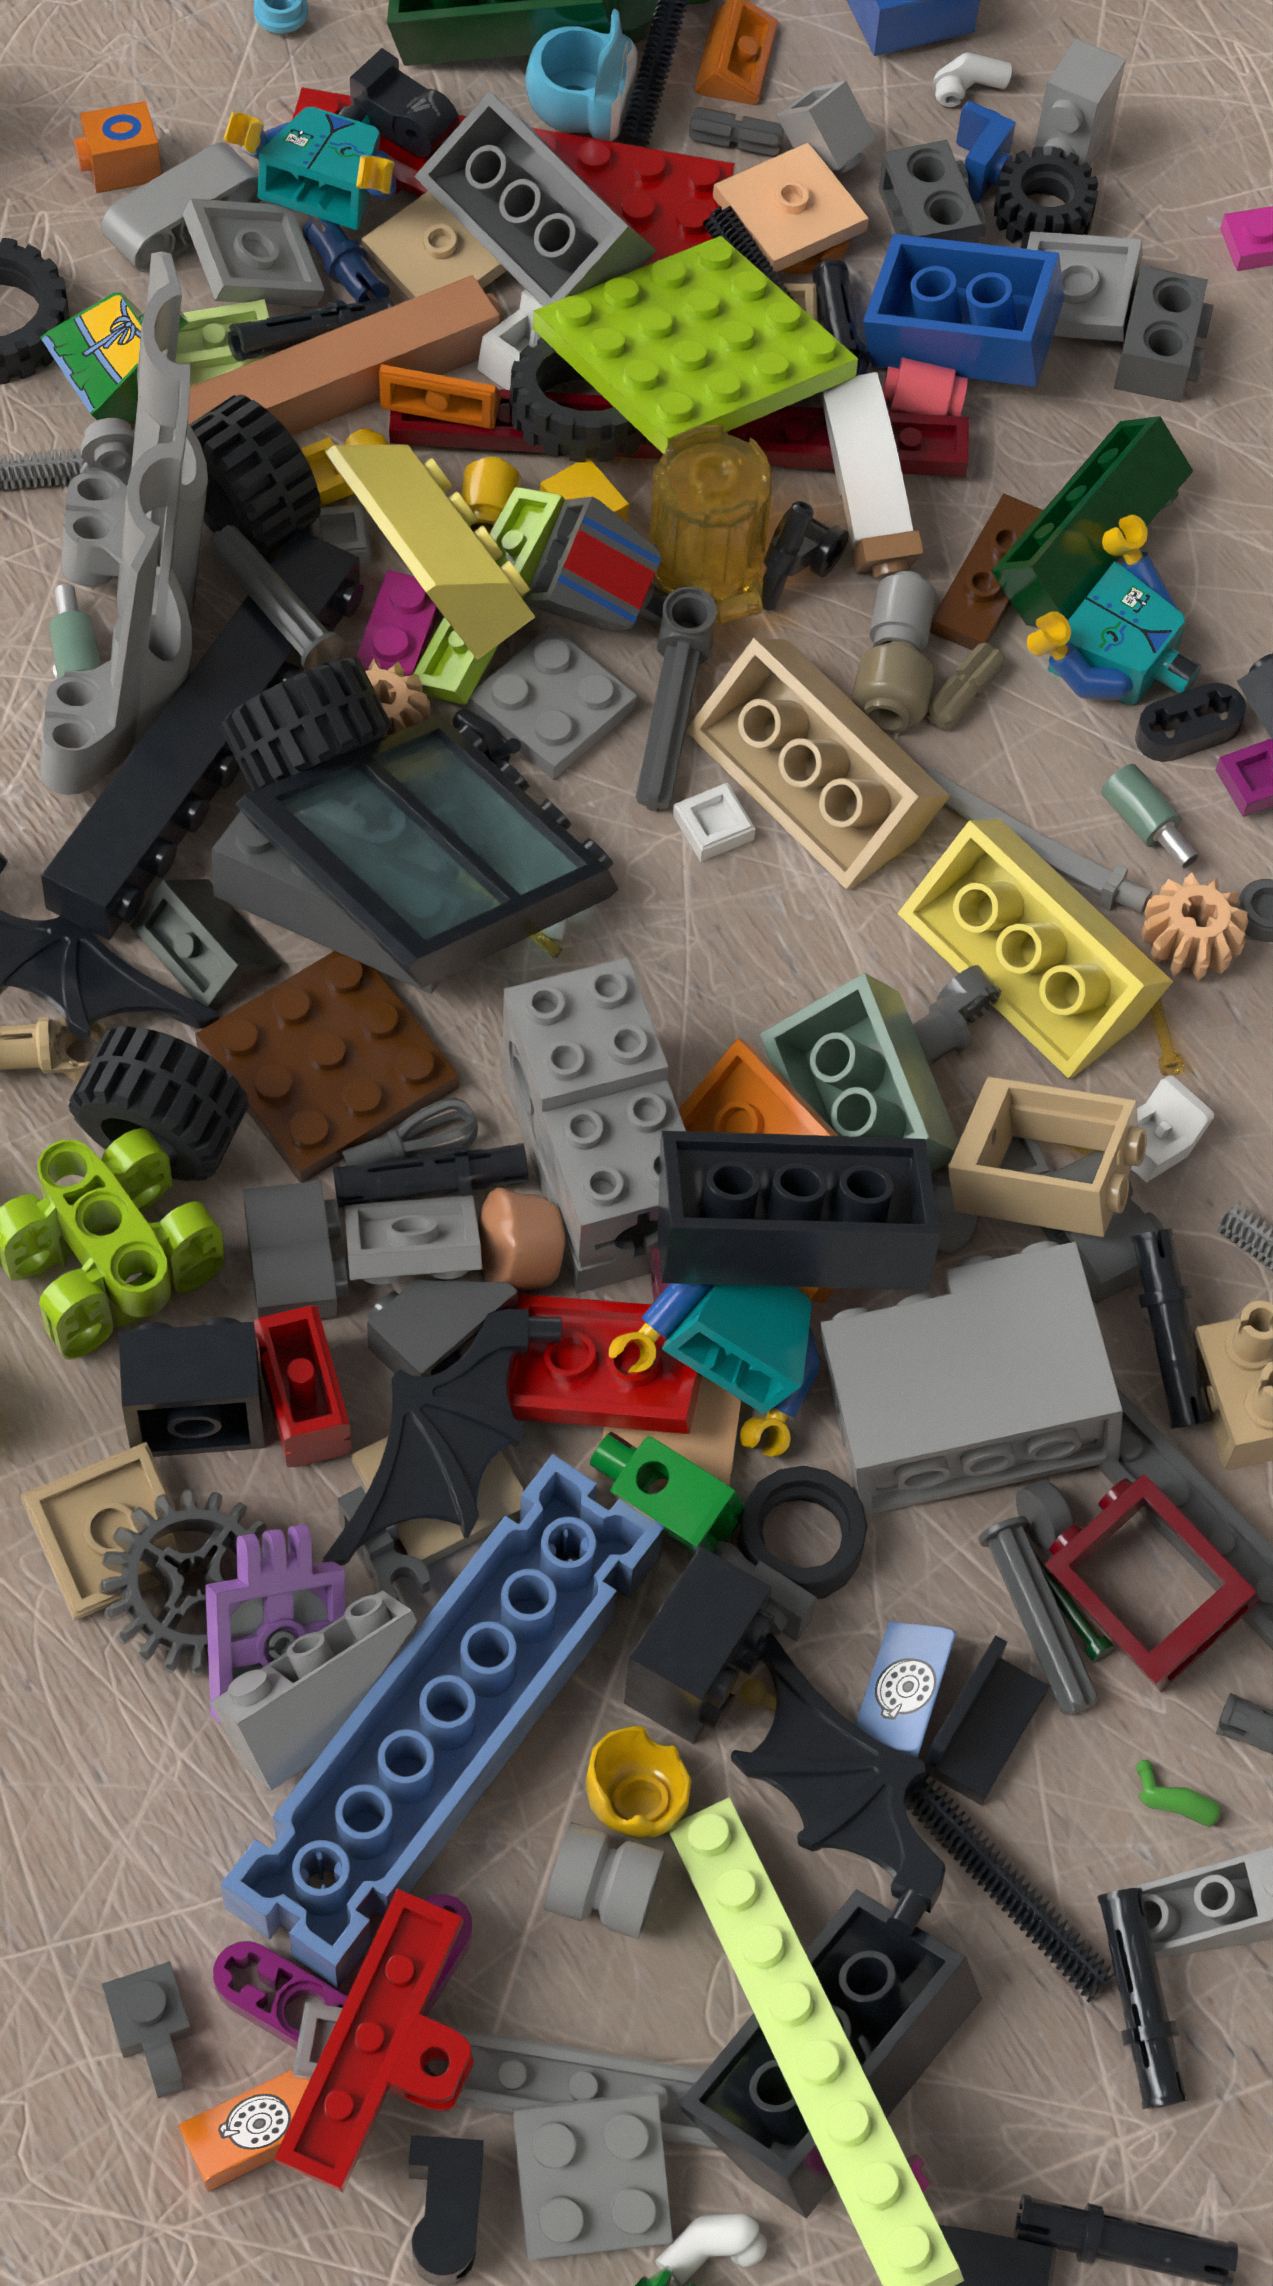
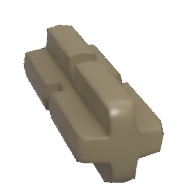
[926,642,1005,730]

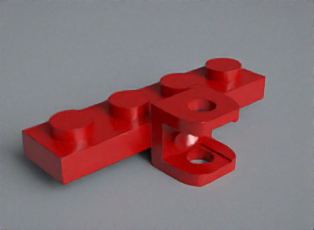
[274,1889,474,2193]

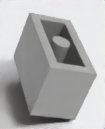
[1035,38,1126,167]

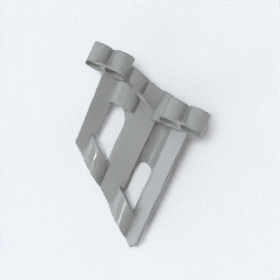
[40,252,208,795]

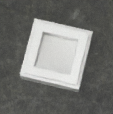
[673,782,756,862]

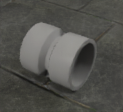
[544,1822,665,1939]

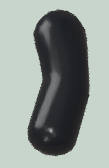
[452,709,521,764]

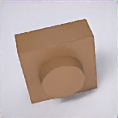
[851,530,923,580]

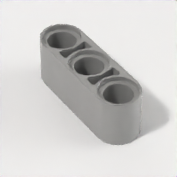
[101,142,261,272]

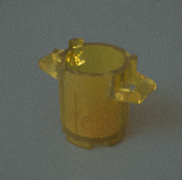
[649,425,773,625]

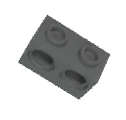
[878,140,986,243]
[1114,266,1214,403]

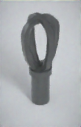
[342,1098,478,1166]

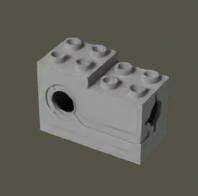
[502,957,686,1293]
[821,1241,1123,1516]

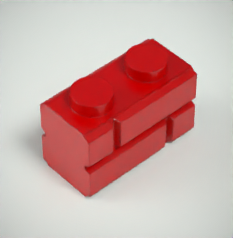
[252,1305,352,1468]

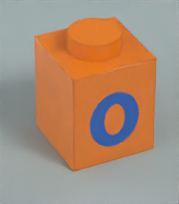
[73,101,161,193]

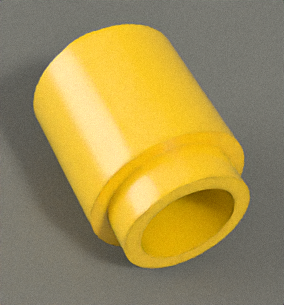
[460,457,522,534]

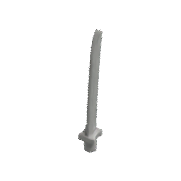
[926,769,1152,913]

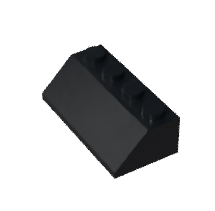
[658,1131,941,1290]
[678,1889,982,2219]

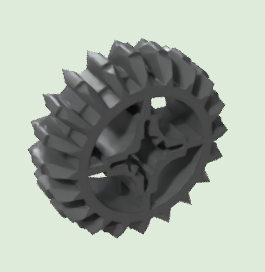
[99,1489,267,1675]

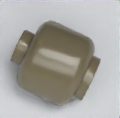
[852,641,935,734]

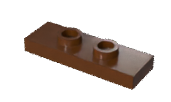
[930,493,1043,651]

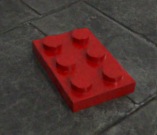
[509,1294,703,1434]

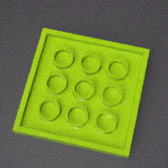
[533,236,858,457]

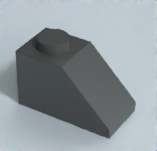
[367,1280,517,1377]

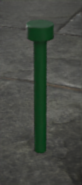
[1036,1555,1114,1663]

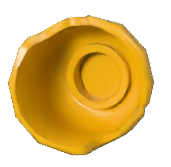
[585,1726,692,1839]

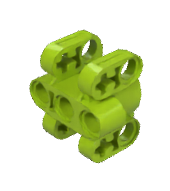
[0,1128,225,1360]

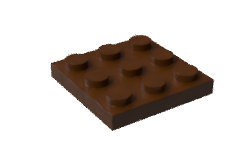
[195,951,459,1183]

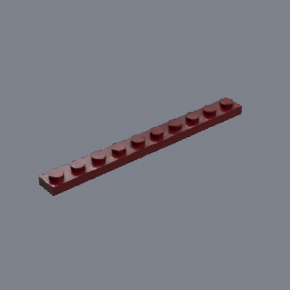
[389,389,969,478]

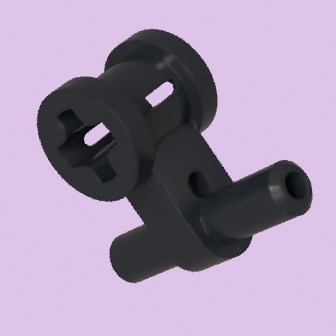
[754,501,849,611]

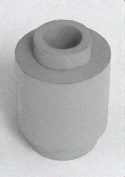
[869,571,936,652]

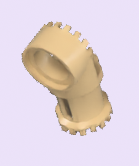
[0,1016,107,1082]

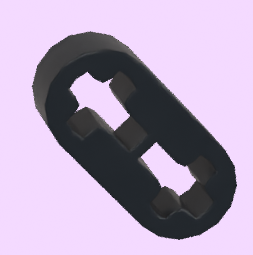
[1135,683,1246,762]

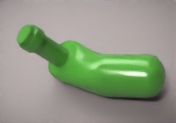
[1136,1760,1221,1827]

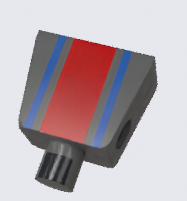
[523,496,670,631]

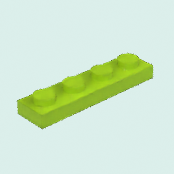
[413,487,565,705]

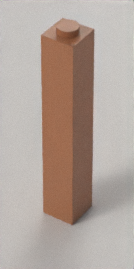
[188,275,504,435]

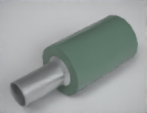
[49,584,101,679]
[1101,764,1199,869]

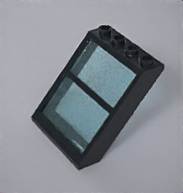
[236,714,618,988]

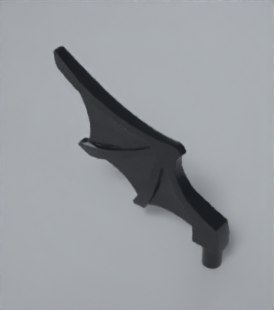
[0,910,219,1042]
[322,1309,562,1566]
[731,1633,946,1936]

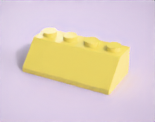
[325,445,535,660]
[897,819,1173,1079]

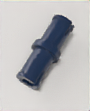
[303,217,390,303]

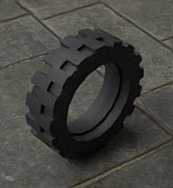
[0,238,70,385]
[509,338,651,462]

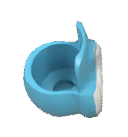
[525,9,638,141]

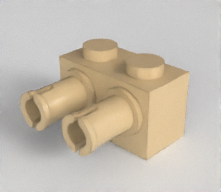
[1193,1300,1273,1471]

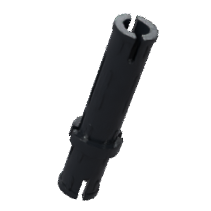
[812,259,870,376]
[227,296,395,361]
[333,1143,529,1208]
[1131,1228,1213,1429]
[1097,1887,1188,2110]
[1014,2194,1238,2286]

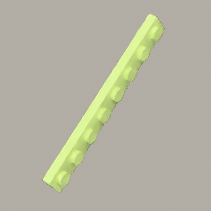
[669,1797,964,2286]

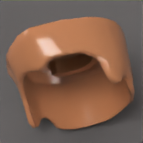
[477,1187,566,1291]

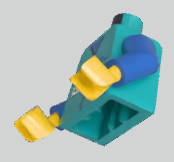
[223,106,396,230]
[1027,515,1202,705]
[609,1283,821,1457]

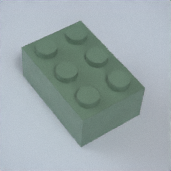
[760,973,959,1173]

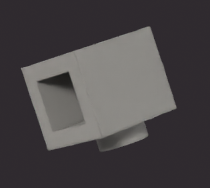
[777,81,876,175]

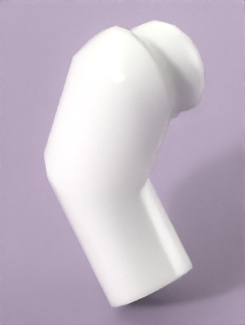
[932,52,1012,107]
[655,2213,767,2286]

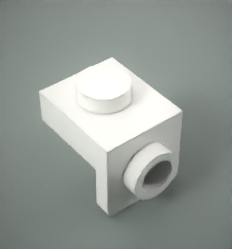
[1131,1075,1214,1183]

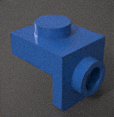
[956,101,1016,202]

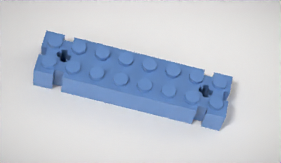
[220,1454,664,1989]

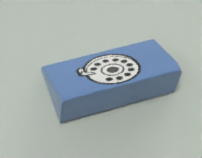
[855,1622,957,1758]

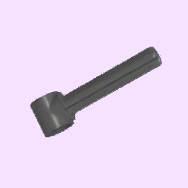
[636,587,717,811]

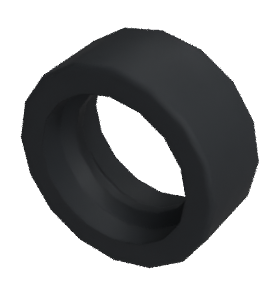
[737,1465,868,1599]

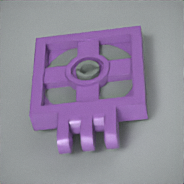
[205,1524,346,1725]

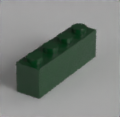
[991,416,1193,625]

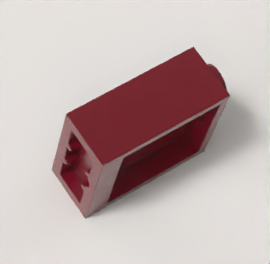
[1045,1473,1260,1692]

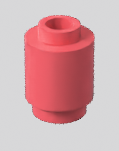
[882,357,968,416]

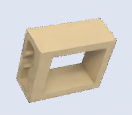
[948,1077,1147,1237]

